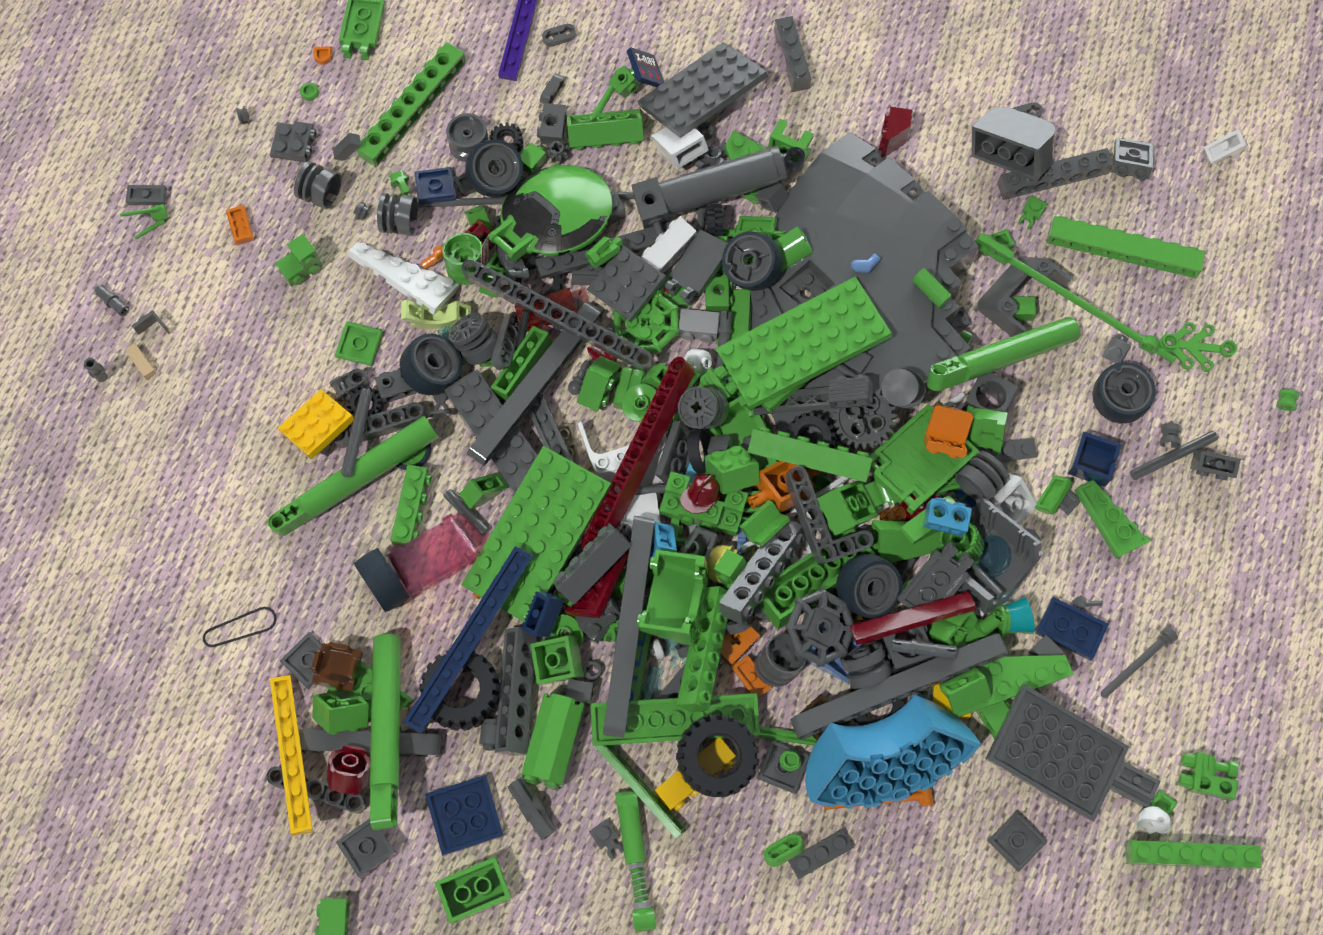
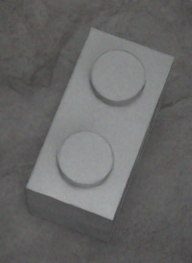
[678,309,719,342]

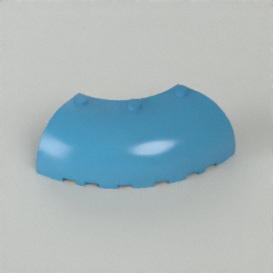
[805,695,981,809]

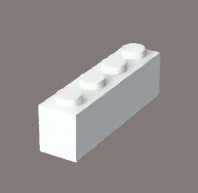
[641,217,698,274]

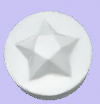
[649,639,665,660]

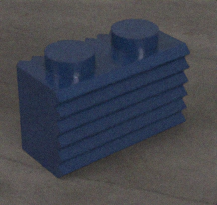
[522,591,564,637]

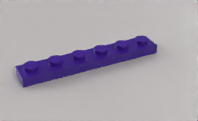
[498,0,538,81]

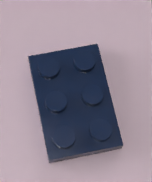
[1035,596,1109,661]

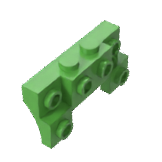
[659,472,748,536]

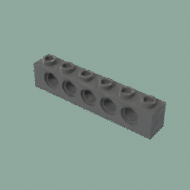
[997,148,1114,200]
[719,520,806,625]
[495,627,536,756]

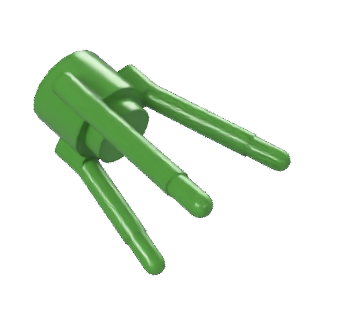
[120,204,168,239]

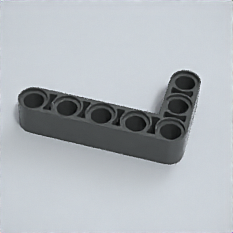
[785,466,874,564]

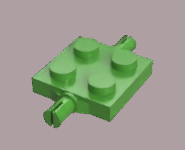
[723,216,786,241]

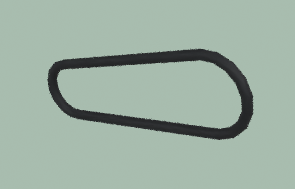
[203,607,277,647]

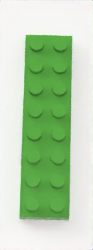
[590,693,760,746]

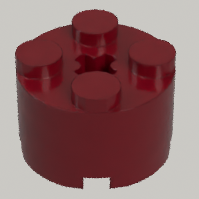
[327,745,370,795]

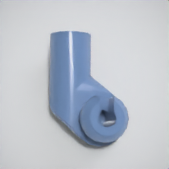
[851,253,881,273]

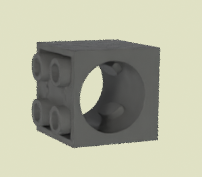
[961,373,1018,412]
[876,625,934,676]

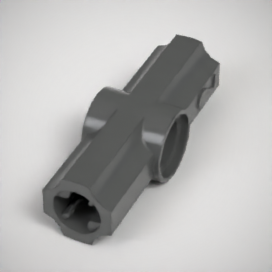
[507,777,557,840]

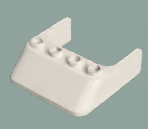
[578,422,667,487]

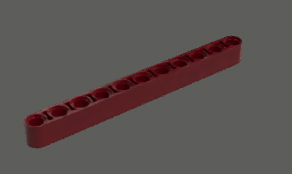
[581,356,695,549]

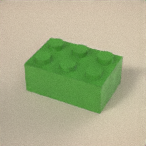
[817,480,879,535]
[435,857,513,925]

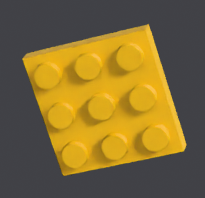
[277,389,354,460]

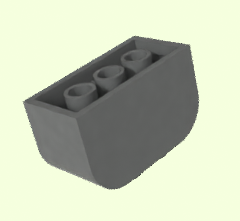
[971,107,1055,181]

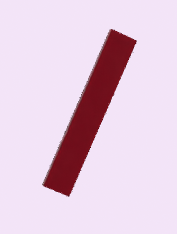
[850,592,976,645]

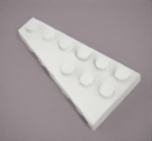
[348,242,460,315]

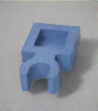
[737,519,746,555]

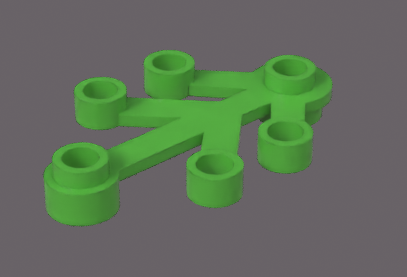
[1159,322,1237,372]

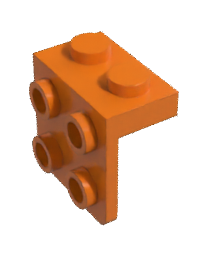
[923,404,973,459]

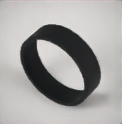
[687,429,711,473]

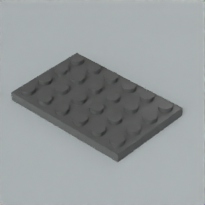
[637,42,768,138]
[985,684,1129,821]

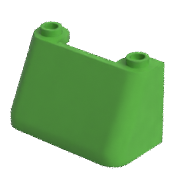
[707,396,779,471]
[637,550,708,646]

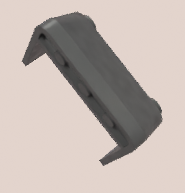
[977,256,1072,337]

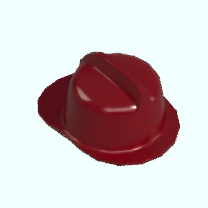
[680,474,721,514]

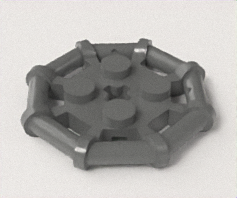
[785,588,854,667]

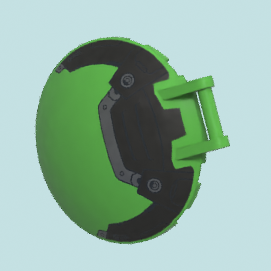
[488,165,613,261]

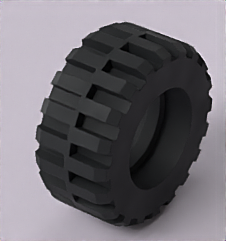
[419,650,500,731]
[676,715,759,797]

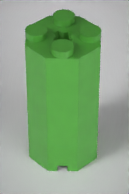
[521,693,585,791]

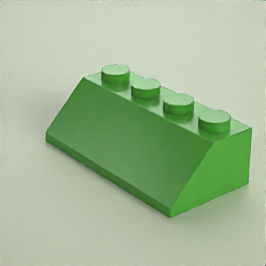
[567,109,644,149]

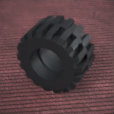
[785,412,836,449]

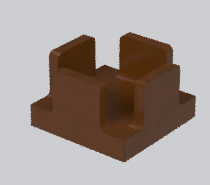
[311,642,363,692]

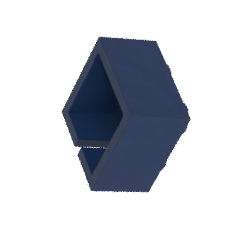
[1067,431,1122,487]

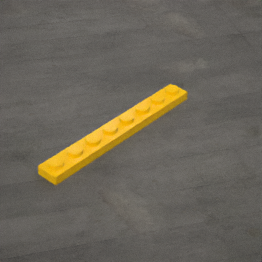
[270,675,313,837]

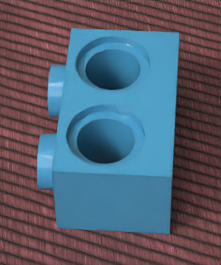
[923,498,972,537]
[649,522,677,564]

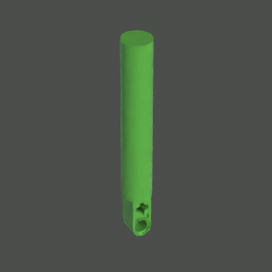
[927,317,1080,391]
[268,416,439,536]
[370,634,401,830]

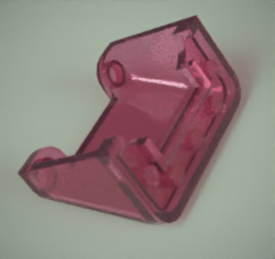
[387,513,482,598]

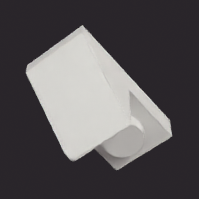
[1204,129,1247,164]

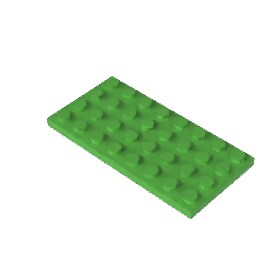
[716,277,892,410]
[461,446,612,622]

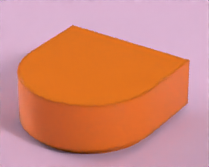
[313,46,333,65]

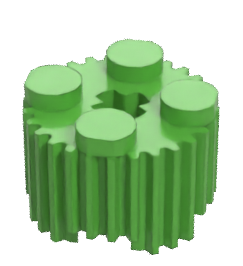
[938,519,985,565]

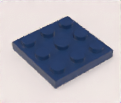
[425,775,504,856]

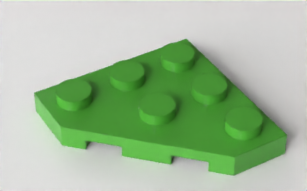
[724,130,766,204]

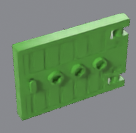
[869,403,979,515]

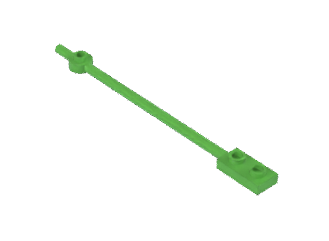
[974,233,1176,363]

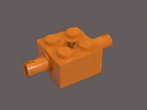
[747,461,821,513]

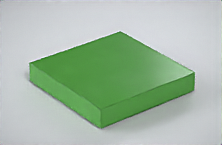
[335,321,384,366]

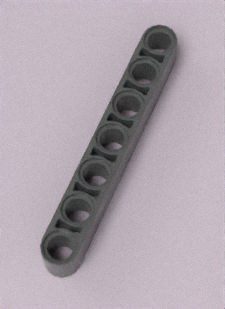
[299,729,442,757]

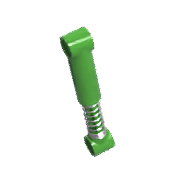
[615,790,656,933]

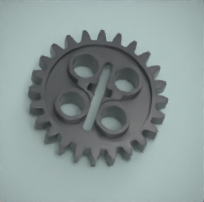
[832,386,898,451]

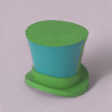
[989,597,1035,640]

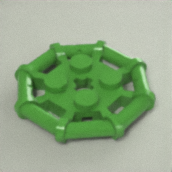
[612,291,680,353]

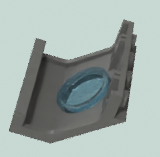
[930,496,1044,614]

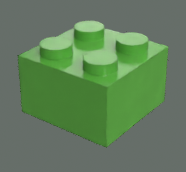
[705,446,760,494]
[530,636,584,685]

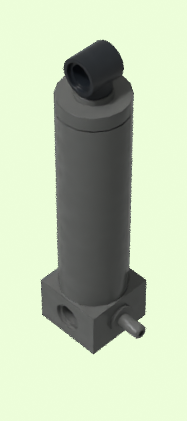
[631,146,805,236]

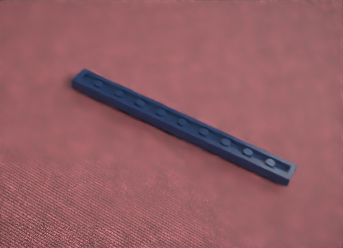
[403,546,533,734]

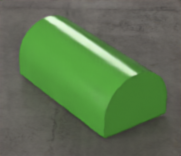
[912,268,951,309]

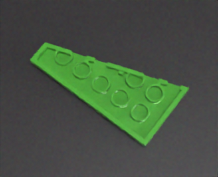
[934,655,1074,718]

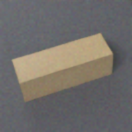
[125,343,157,380]

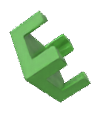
[769,119,814,163]

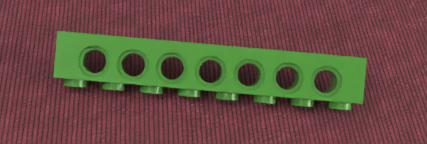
[356,42,466,168]

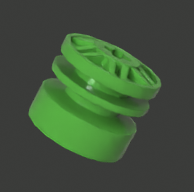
[442,233,482,285]

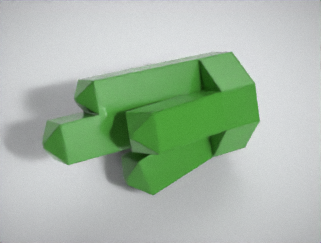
[585,236,623,269]

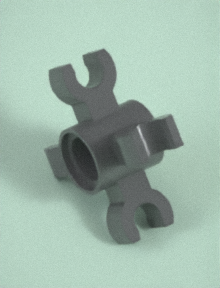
[695,141,728,171]

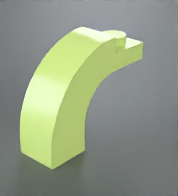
[401,299,471,329]

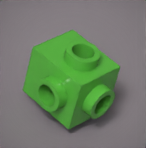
[609,66,641,98]

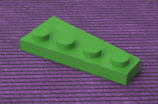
[1074,480,1151,559]

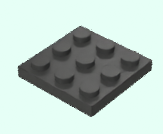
[587,245,667,323]

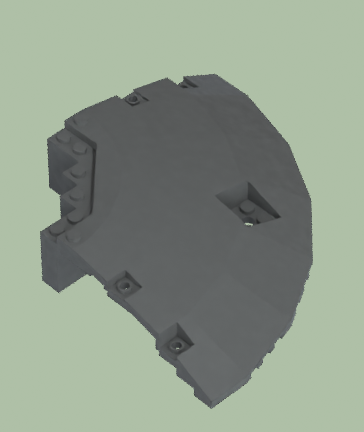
[751,132,979,472]

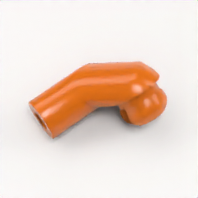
[420,246,444,269]

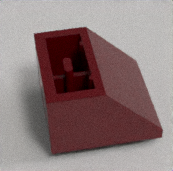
[879,106,913,157]

